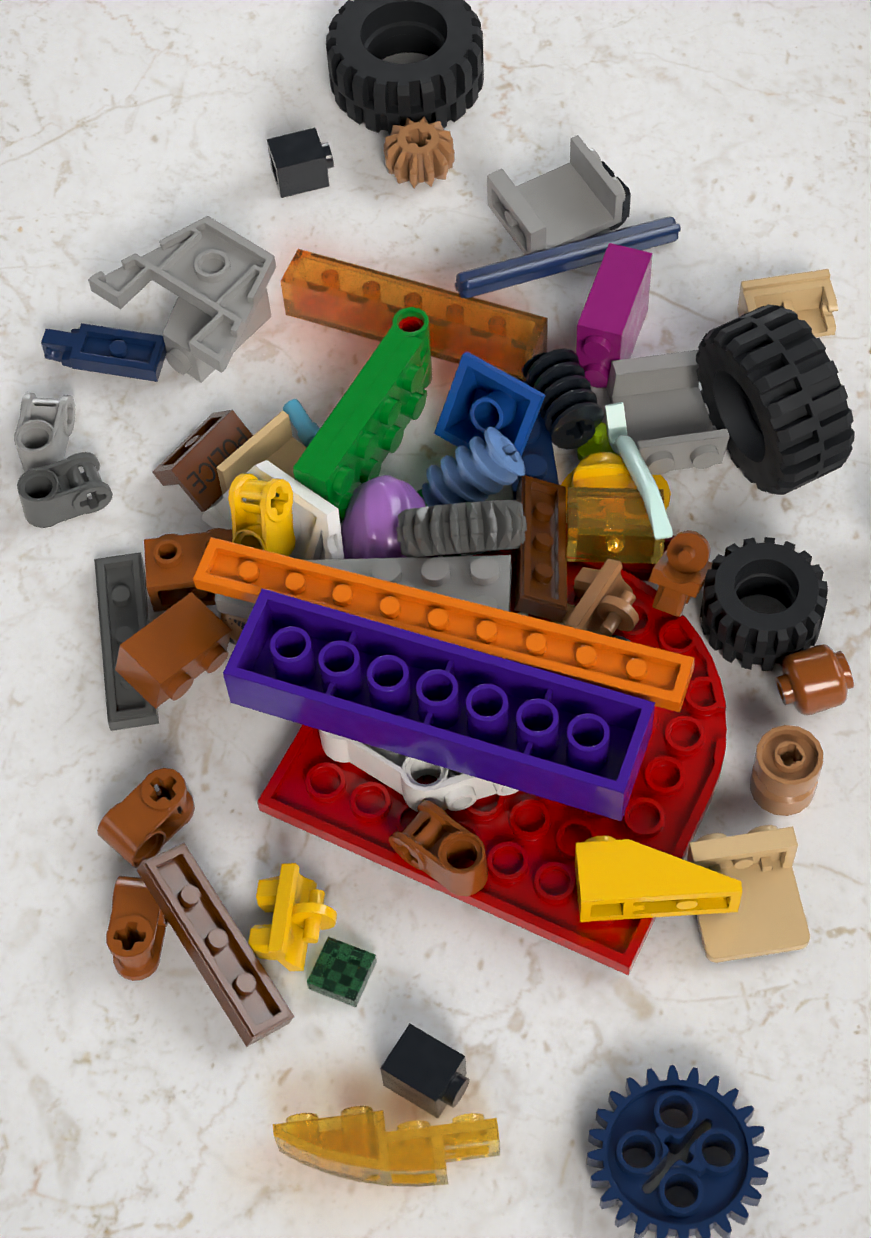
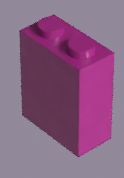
[576,243,653,388]

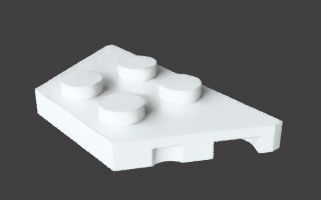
[201,460,344,560]

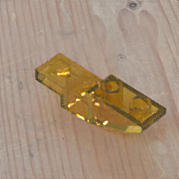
[273,1106,500,1187]

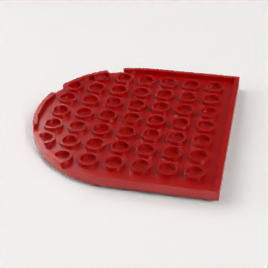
[257,549,727,976]

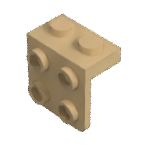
[687,825,810,963]

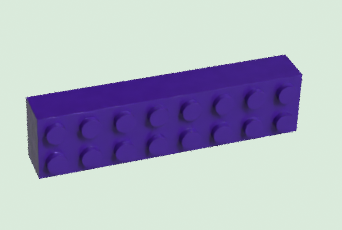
[223,588,655,821]

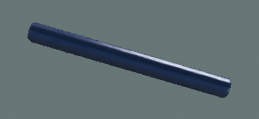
[454,216,681,299]

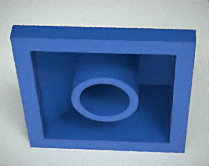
[434,352,545,457]

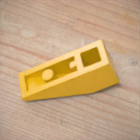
[575,836,743,922]

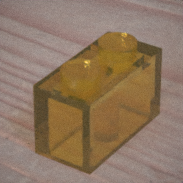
[566,487,665,564]

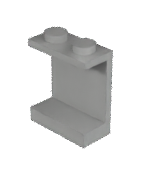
[487,135,625,255]
[606,350,730,475]

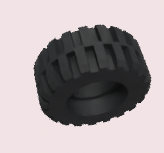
[326,0,484,135]
[696,304,855,495]

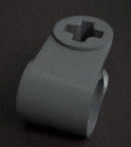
[17,452,113,528]

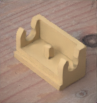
[737,269,838,337]

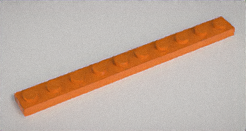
[193,537,694,712]

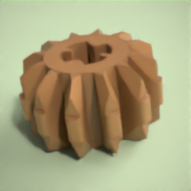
[384,116,455,189]

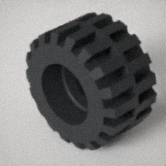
[700,537,828,671]

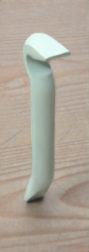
[605,402,673,540]

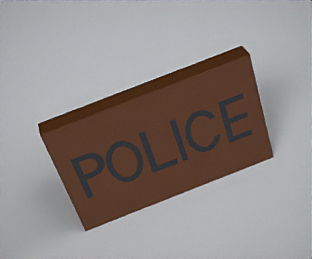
[152,410,253,512]

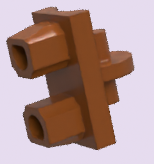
[649,530,712,617]

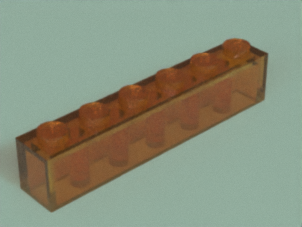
[281,249,548,382]

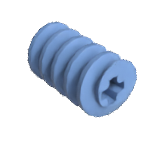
[422,427,526,506]

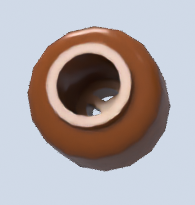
[775,644,854,715]

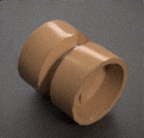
[750,725,823,816]

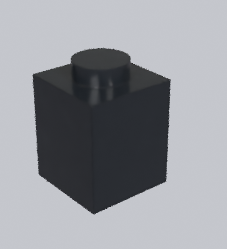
[267,128,334,198]
[380,1023,469,1118]

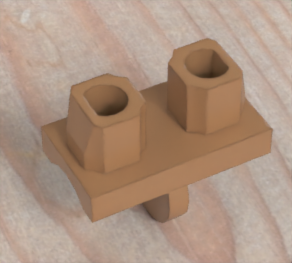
[550,559,639,637]

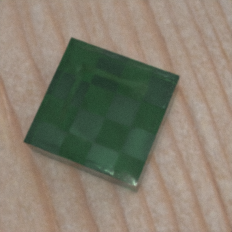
[307,936,377,1007]

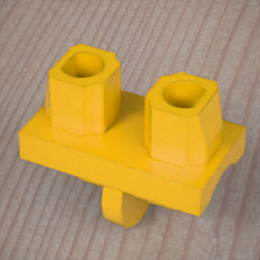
[248,863,337,971]

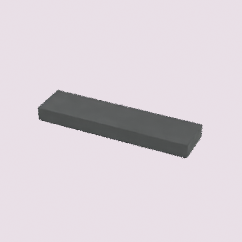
[94,552,159,731]

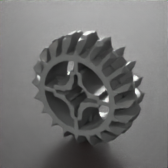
[396,500,527,558]

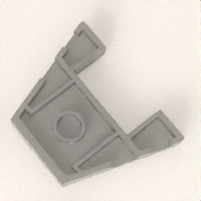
[88,216,276,373]

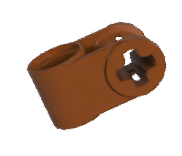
[97,768,195,868]
[389,800,488,896]
[106,876,169,981]

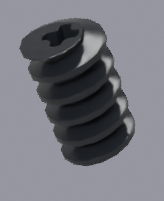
[522,348,604,450]

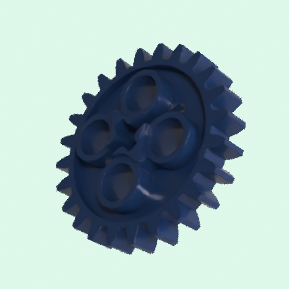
[586,1065,769,1238]

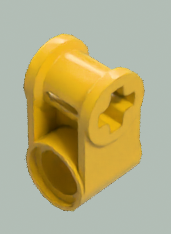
[228,473,296,556]

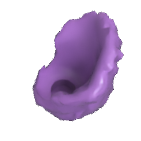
[341,475,438,559]

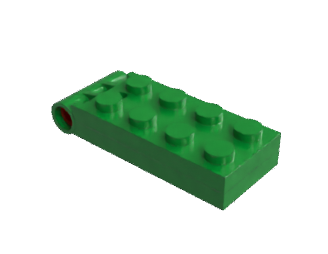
[293,307,432,524]

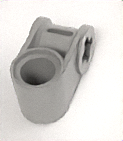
[14,393,75,472]

